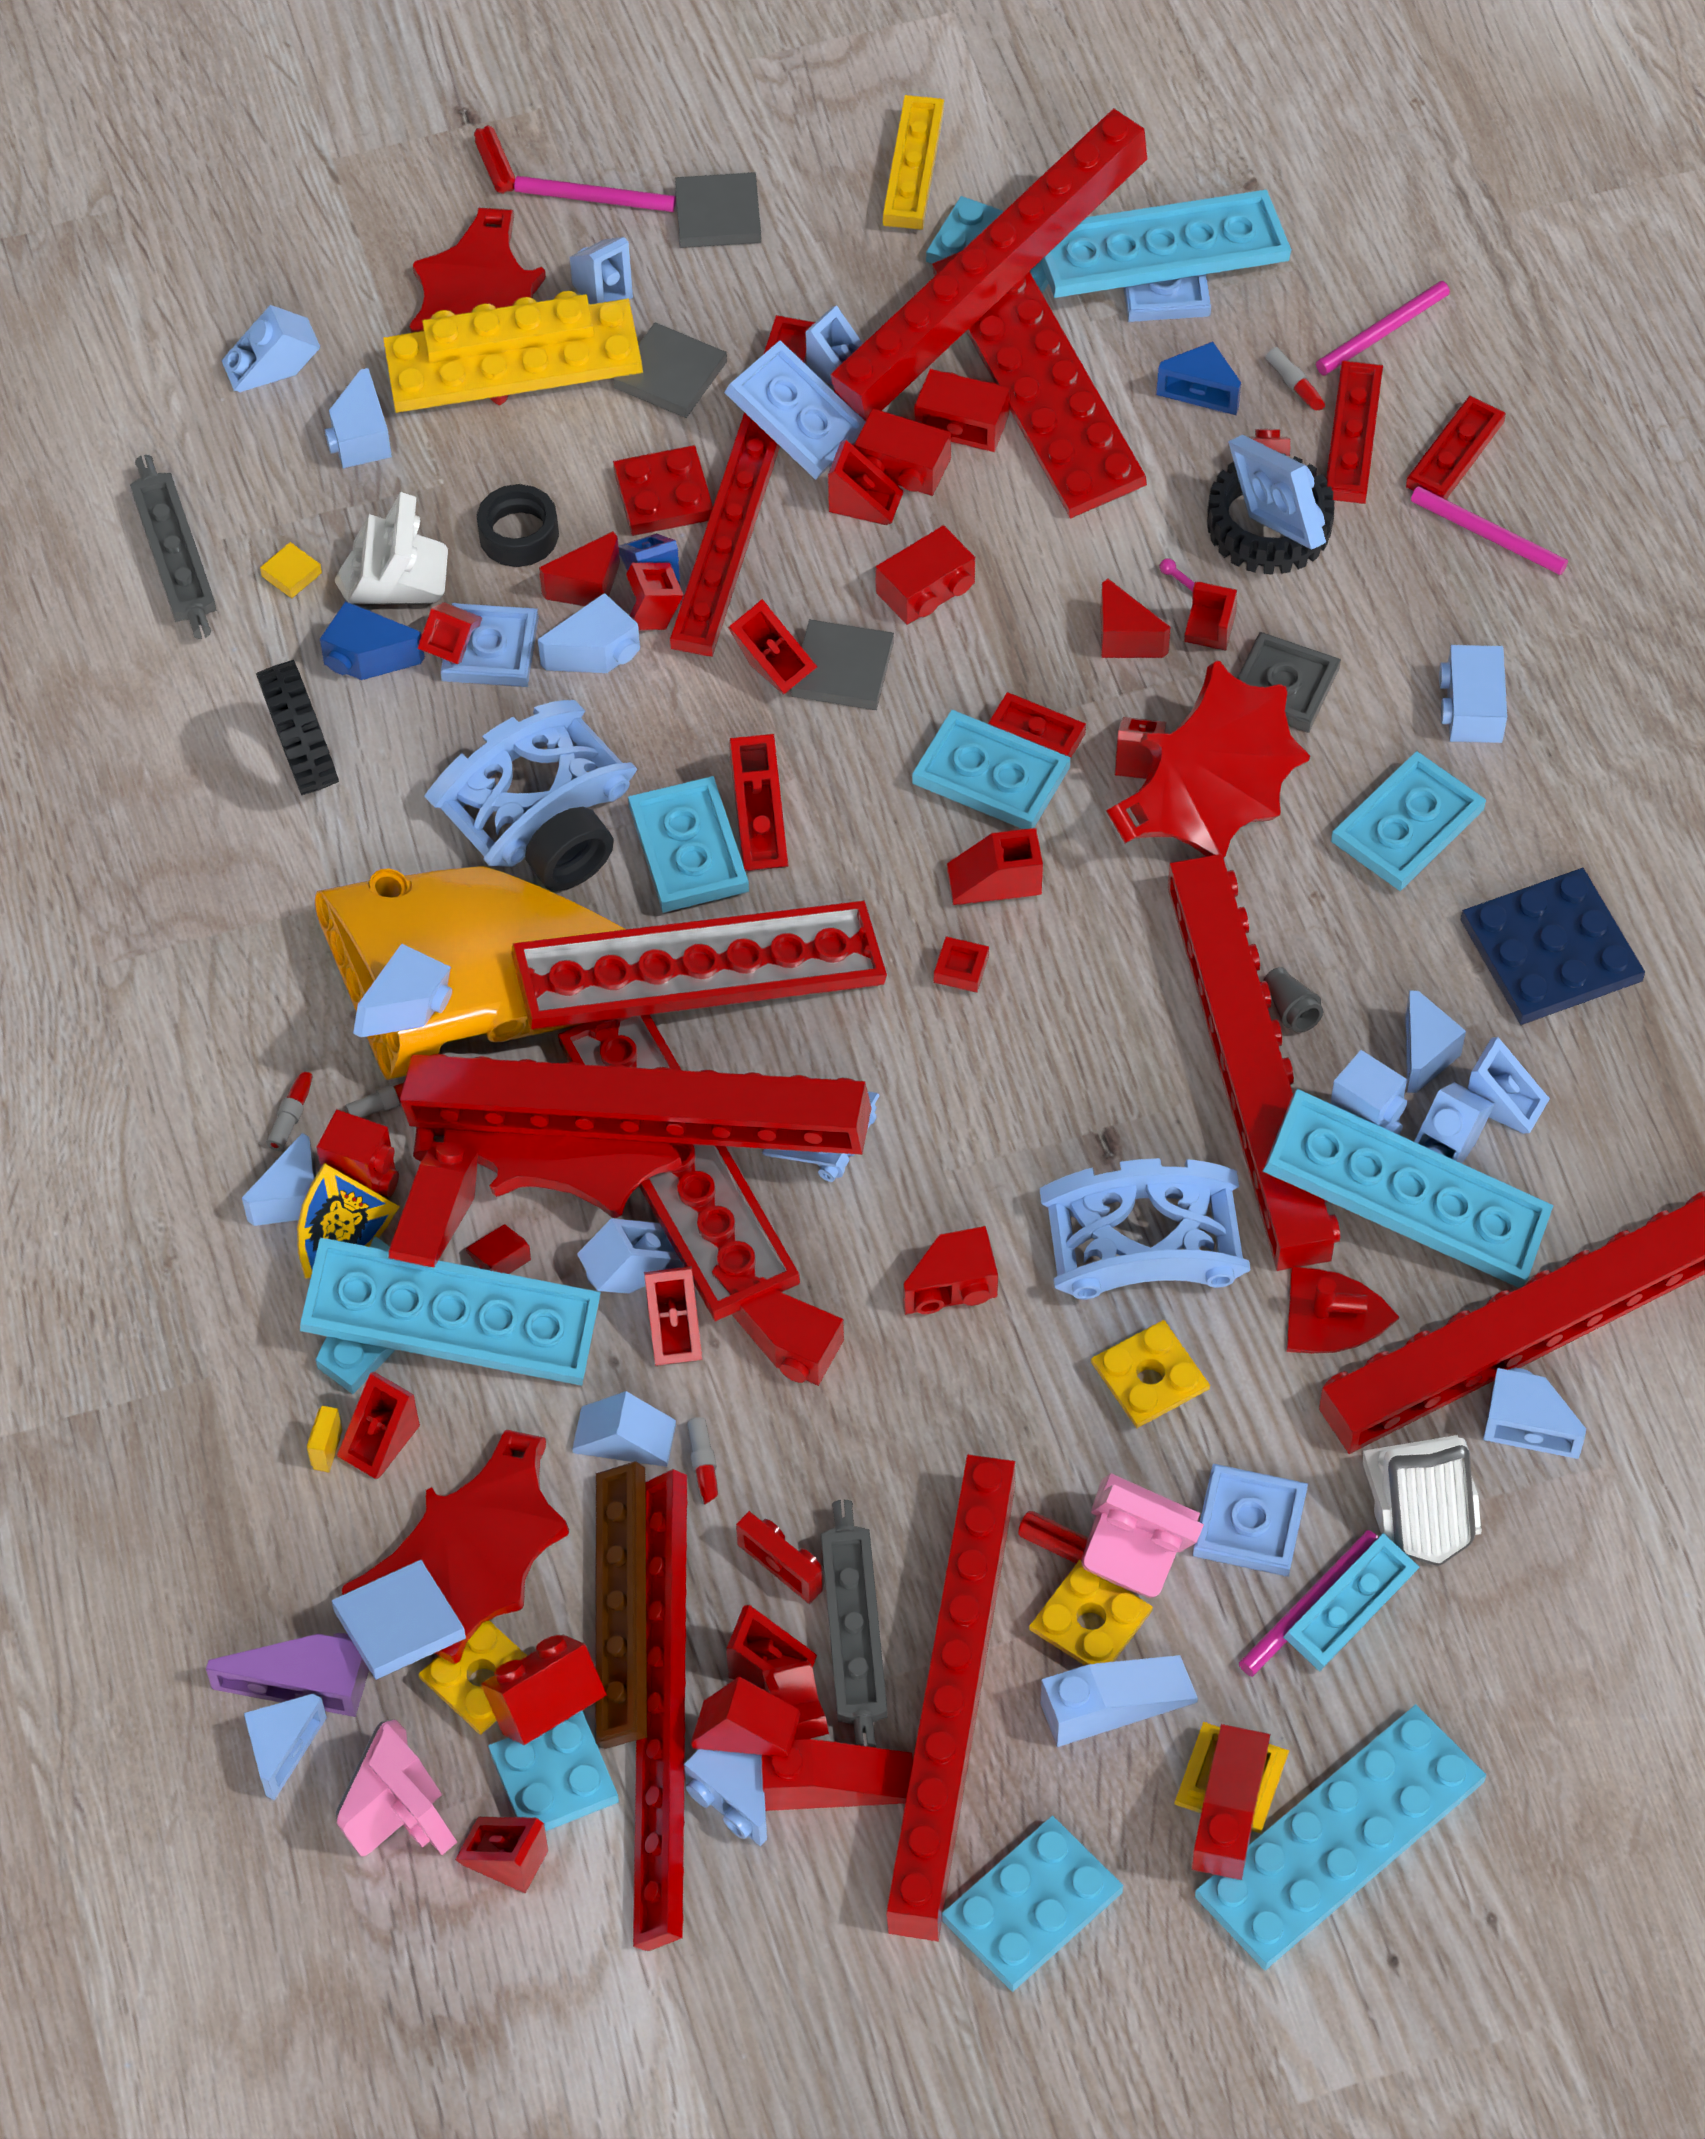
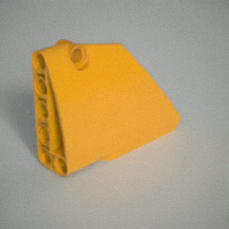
[315,866,625,1080]

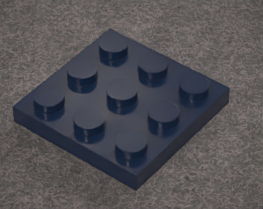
[1460,867,1645,1025]

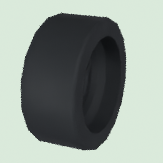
[476,484,559,567]
[525,807,614,891]

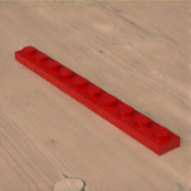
[670,315,815,657]
[633,1469,688,1952]

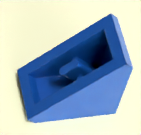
[1156,341,1241,415]
[619,533,680,585]

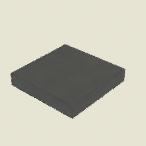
[675,172,761,248]
[613,322,727,418]
[791,619,894,710]
[1237,632,1341,733]

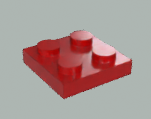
[613,445,713,536]

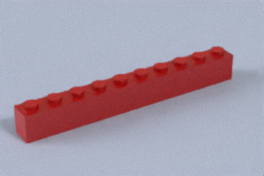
[830,108,1148,422]
[1167,854,1340,1271]
[400,1054,872,1155]
[1319,1191,1705,1454]
[886,1454,1016,1942]

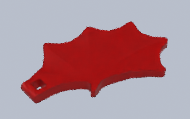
[409,207,546,405]
[1106,661,1310,858]
[413,1127,682,1218]
[342,1429,569,1664]

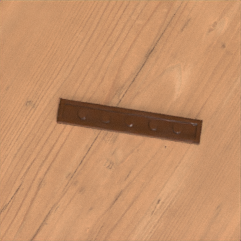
[595,1461,647,1749]

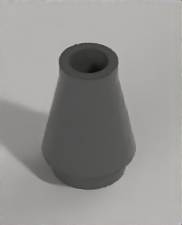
[1263,967,1324,1033]

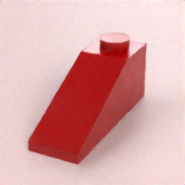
[729,734,788,871]
[388,1141,478,1268]
[712,1264,844,1386]
[1192,1724,1271,1880]
[761,1739,913,1811]

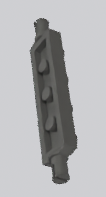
[130,455,217,639]
[821,1499,887,1748]

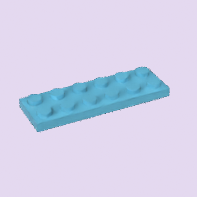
[1041,189,1291,298]
[1263,1089,1554,1288]
[300,1237,601,1386]
[1195,1704,1486,1971]

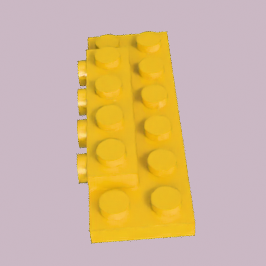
[383,291,643,413]

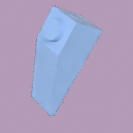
[1040,1655,1198,1747]

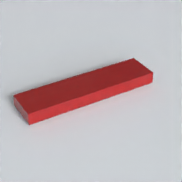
[1326,360,1383,504]

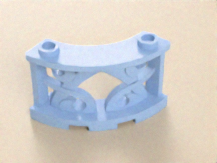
[424,700,637,867]
[1039,1158,1251,1300]

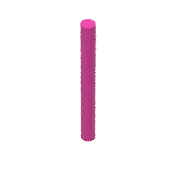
[515,176,676,212]
[1316,281,1450,376]
[1411,486,1568,575]
[1239,1530,1379,1677]

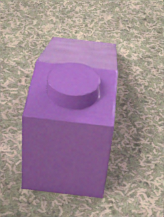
[206,1633,369,1717]

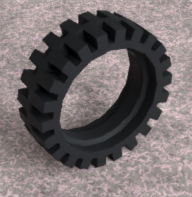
[1207,453,1335,574]
[256,659,339,795]

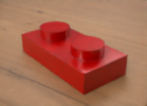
[988,692,1086,759]
[736,1511,823,1604]

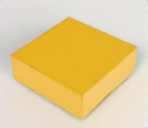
[260,542,322,599]
[307,1405,343,1473]

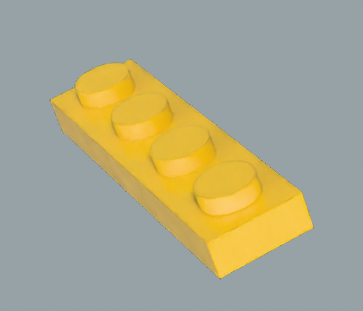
[883,95,944,230]

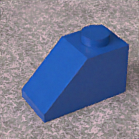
[320,601,425,680]

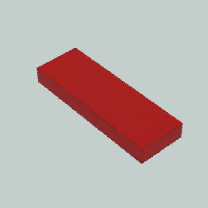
[1406,395,1506,500]

